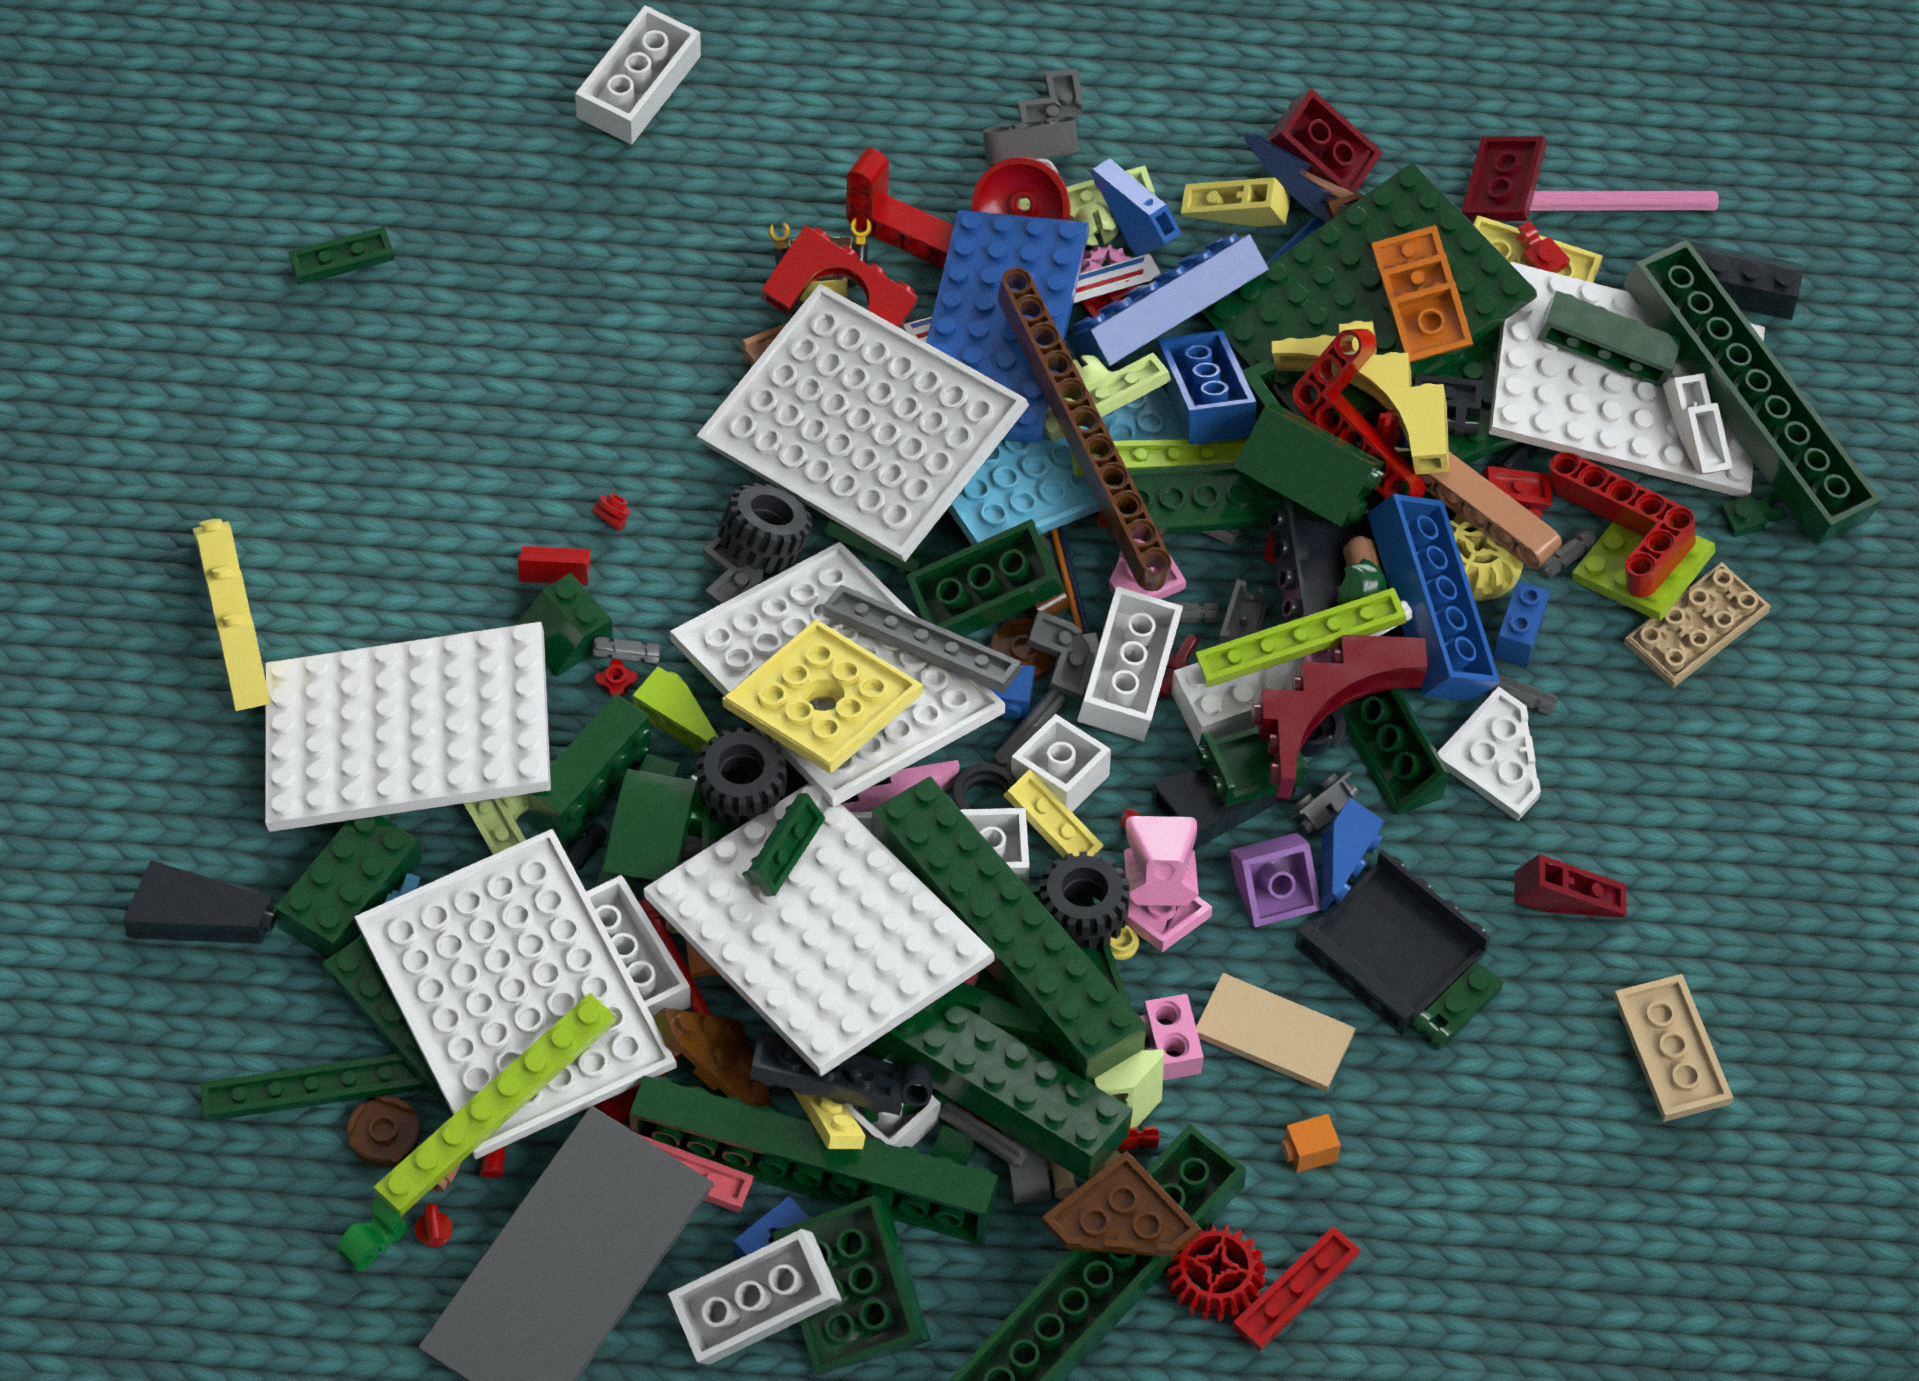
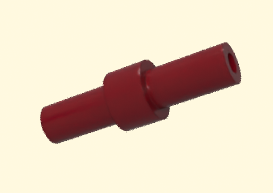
[1158,635,1199,698]

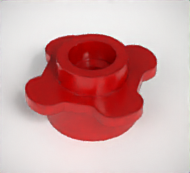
[595,660,637,696]

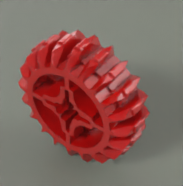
[1165,1222,1266,1323]

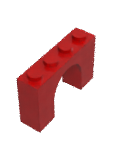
[760,225,918,329]

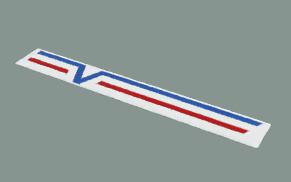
[903,253,1160,343]

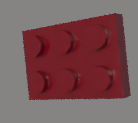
[1461,136,1547,221]

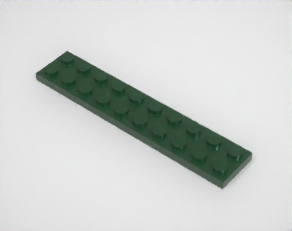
[1106,451,1446,538]

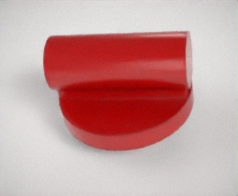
[592,493,631,531]
[415,1204,452,1248]

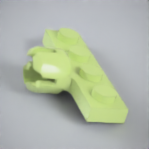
[1020,166,1155,247]
[1045,353,1171,442]
[463,794,529,855]

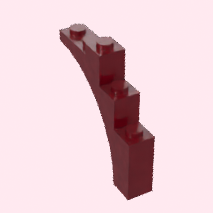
[1252,635,1428,799]

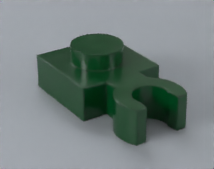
[1720,493,1786,538]

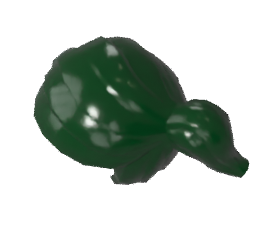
[1336,558,1387,606]

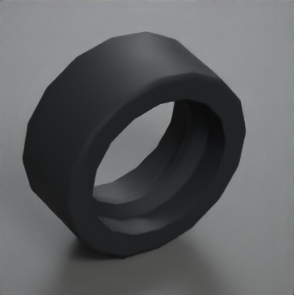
[953,763,1016,810]

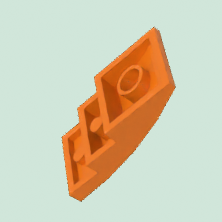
[1371,225,1473,363]

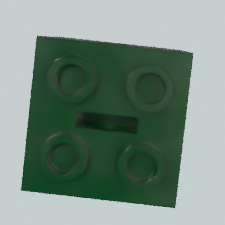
[1233,403,1385,527]

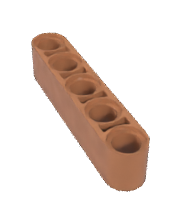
[1411,452,1562,569]

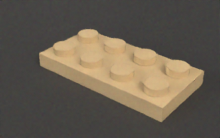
[1613,974,1733,1122]

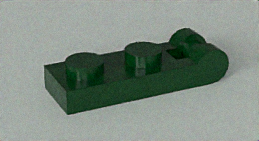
[1411,961,1504,1050]

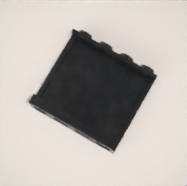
[1269,498,1405,637]
[1294,850,1490,1036]

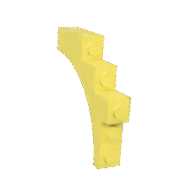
[1272,321,1449,475]
[193,519,271,711]

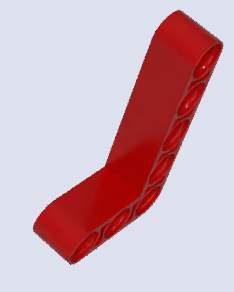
[846,148,954,269]
[1292,328,1426,499]
[1550,452,1696,598]

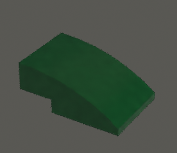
[603,769,697,882]

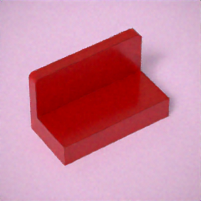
[518,546,591,586]

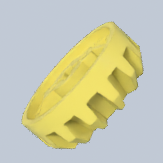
[1449,514,1524,601]

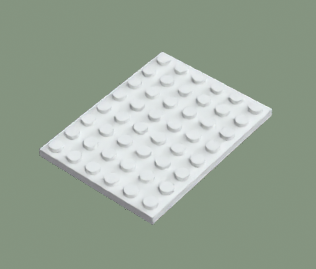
[1488,262,1765,498]
[696,284,1029,562]
[670,542,1005,807]
[266,622,551,832]
[643,783,995,1077]
[354,829,677,1159]

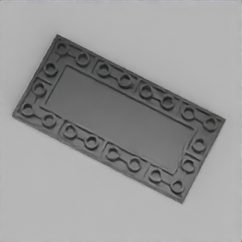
[418,1105,714,1381]

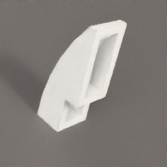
[1663,373,1733,475]

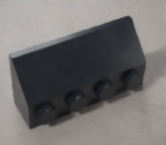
[1671,238,1803,320]

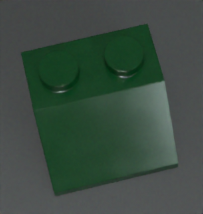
[517,572,613,677]

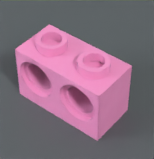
[1139,994,1204,1080]

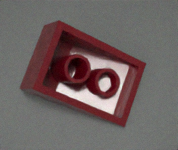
[1266,88,1383,193]

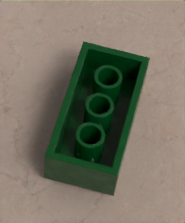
[906,519,1066,637]
[528,693,652,849]
[275,815,422,959]

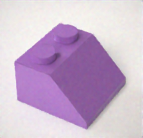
[1230,833,1322,928]

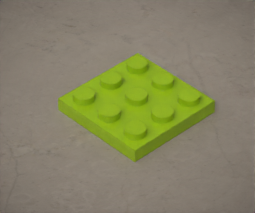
[1572,522,1715,621]

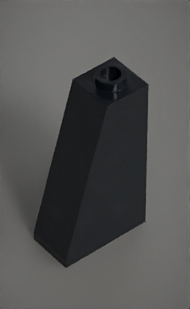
[1151,768,1296,850]
[123,860,277,944]

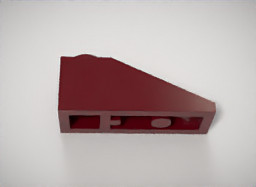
[1514,854,1627,918]

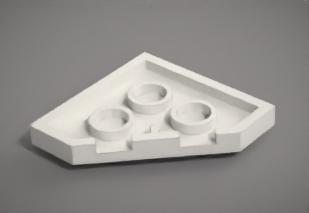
[1437,686,1541,821]

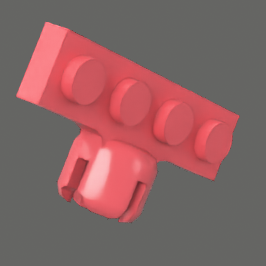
[636,1133,754,1213]

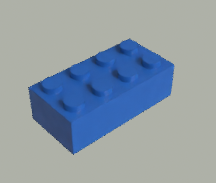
[1158,330,1256,445]

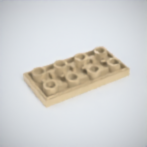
[1624,562,1771,689]
[1196,973,1356,1092]

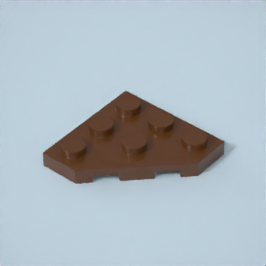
[654,1008,773,1108]
[1042,1151,1201,1257]

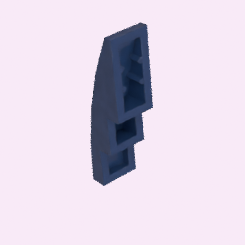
[1244,133,1332,222]

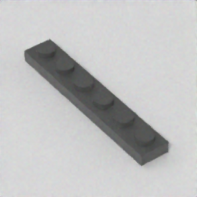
[823,585,1021,693]

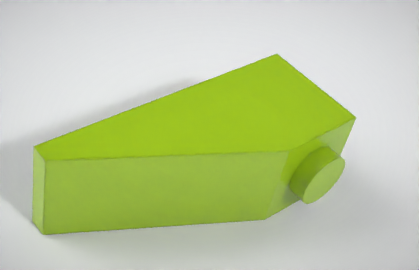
[633,666,719,754]

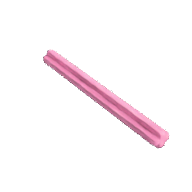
[1530,191,1719,211]

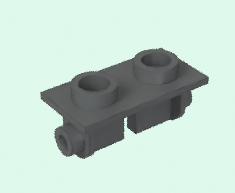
[1287,771,1359,835]

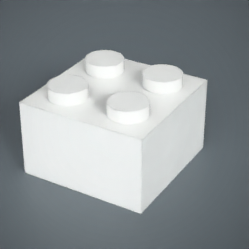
[1011,714,1111,812]
[846,1059,940,1148]

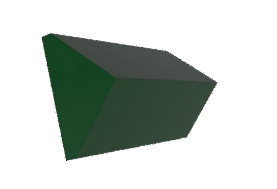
[1340,688,1449,815]

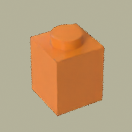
[1281,1114,1341,1173]

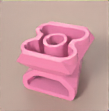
[1124,816,1199,906]

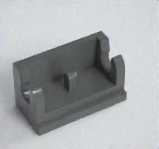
[1218,579,1268,645]

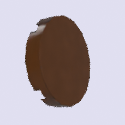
[990,618,1057,682]
[346,1096,421,1167]

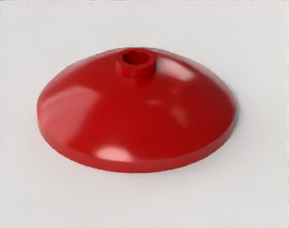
[972,157,1071,221]

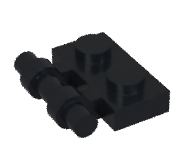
[1414,374,1483,437]

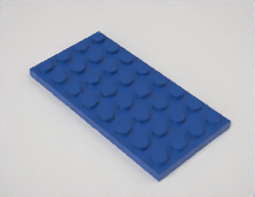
[926,210,1089,443]

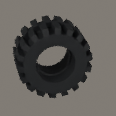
[718,483,812,572]
[696,728,787,826]
[1039,852,1130,950]

